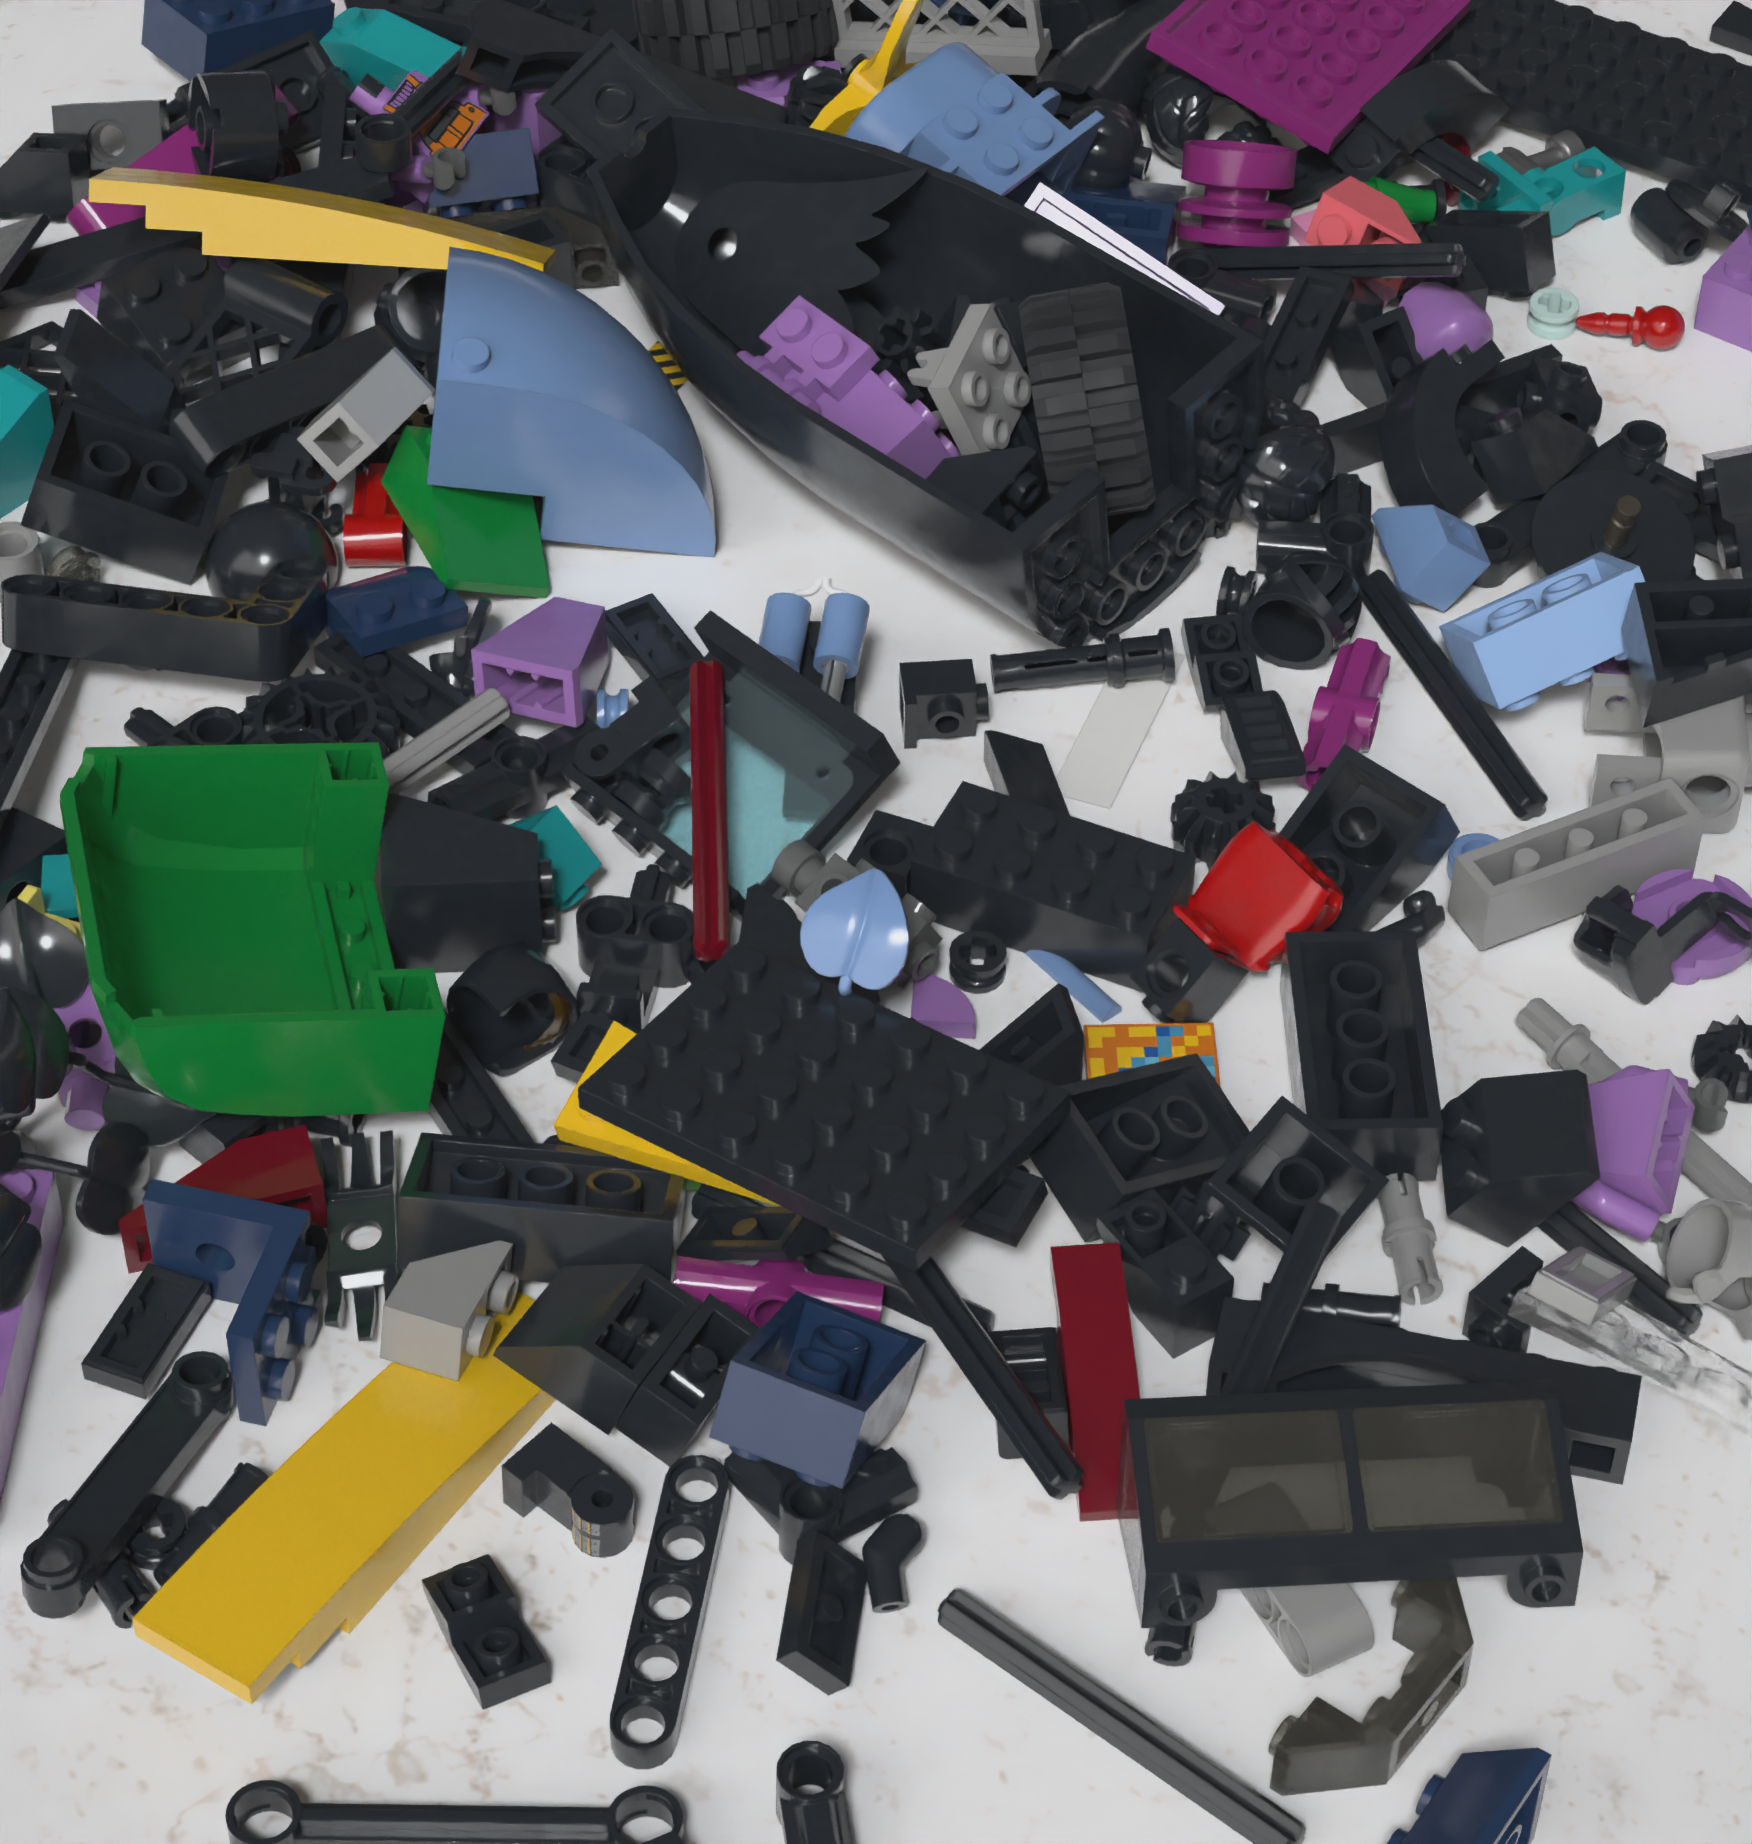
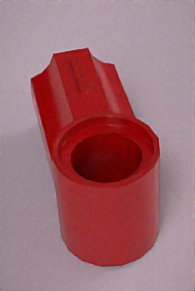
[343,463,408,567]

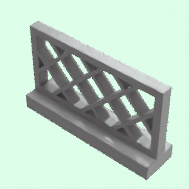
[832,0,1052,76]

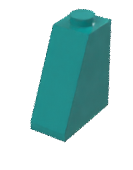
[0,364,54,519]

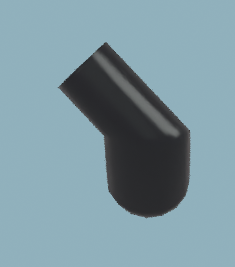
[1377,890,1445,947]
[862,1514,925,1613]

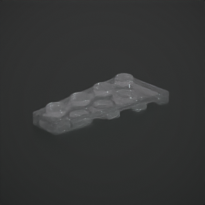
[1507,1286,1752,1438]

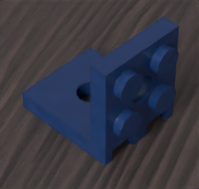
[142,1179,322,1426]

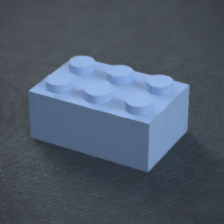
[1439,552,1645,711]

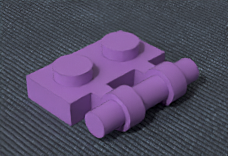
[736,295,880,414]

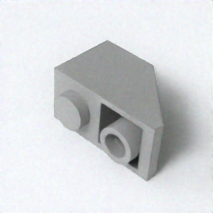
[297,347,435,483]
[380,1240,519,1381]

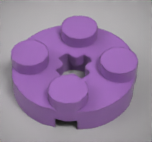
[1631,869,1752,985]

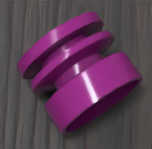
[1176,140,1297,248]

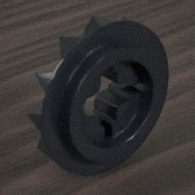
[1692,1014,1752,1103]

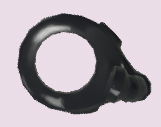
[429,597,492,698]

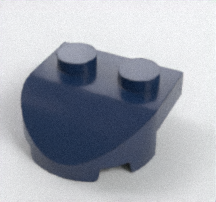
[326,566,468,658]

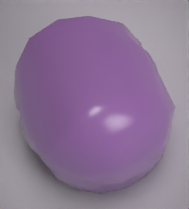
[1398,282,1494,360]

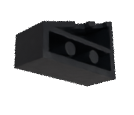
[1621,578,1752,728]

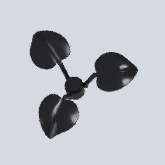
[0,898,219,1169]
[0,987,150,1311]

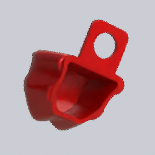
[1172,821,1344,972]

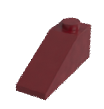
[118,1125,327,1274]

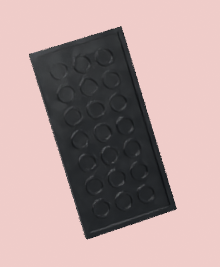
[1413,0,1752,206]

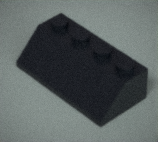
[397,1132,687,1283]

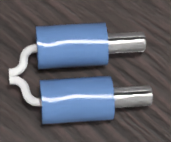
[758,577,870,702]

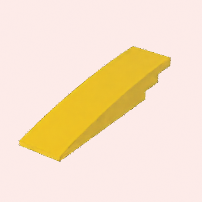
[89,167,556,273]
[132,1291,556,1704]

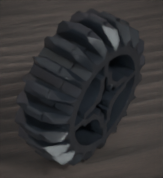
[238,666,401,759]

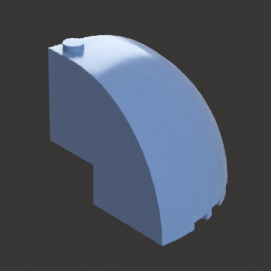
[427,247,716,558]

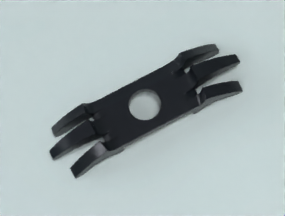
[320,1130,399,1341]

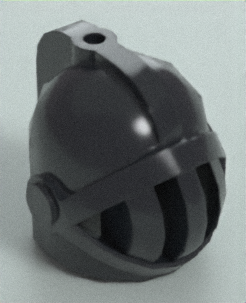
[373,268,447,372]
[1243,550,1363,670]

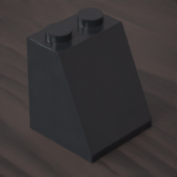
[381,793,556,973]

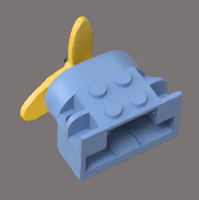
[809,0,1105,206]

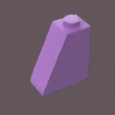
[471,597,609,728]

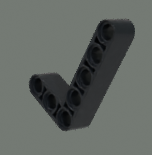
[1,559,326,682]

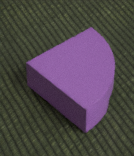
[911,974,975,1039]

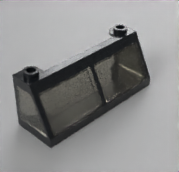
[1116,1379,1583,1628]

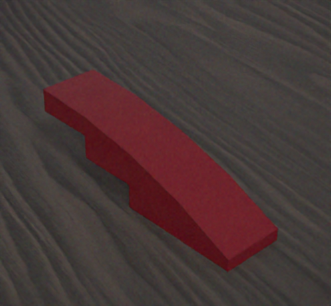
[1050,1242,1140,1522]

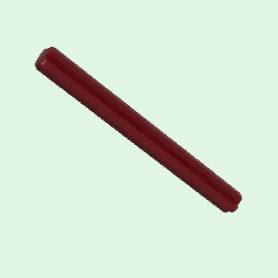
[689,659,730,962]

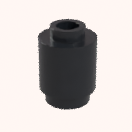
[1630,187,1709,264]

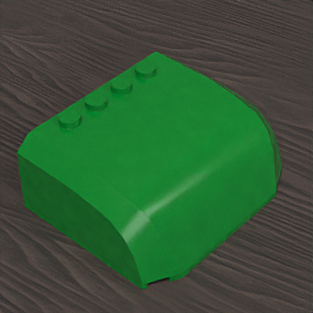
[60,742,445,1117]

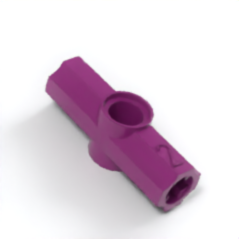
[1297,638,1391,792]
[674,1256,884,1329]

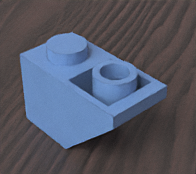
[1371,505,1491,612]

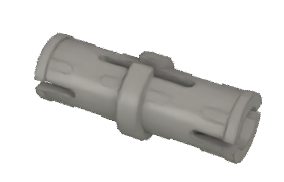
[1377,1173,1443,1305]

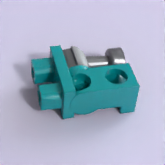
[1458,130,1626,236]

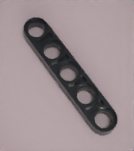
[610,1455,729,1770]

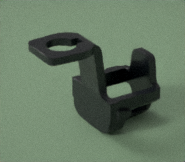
[1573,885,1752,1004]

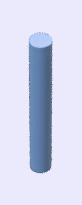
[1024,950,1122,1023]

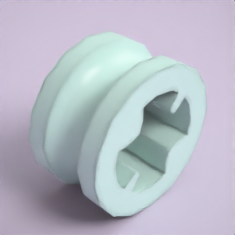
[1527,287,1580,340]

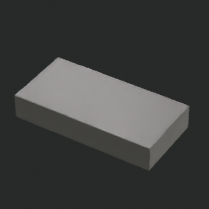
[1527,1246,1637,1326]

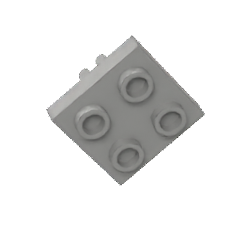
[907,304,1032,456]

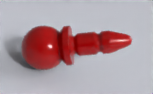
[1575,305,1685,350]

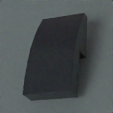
[1181,613,1263,712]
[421,1554,551,1710]

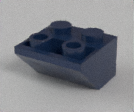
[423,128,539,223]

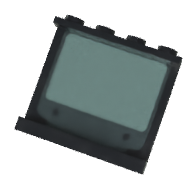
[561,610,900,922]

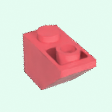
[1304,176,1422,292]

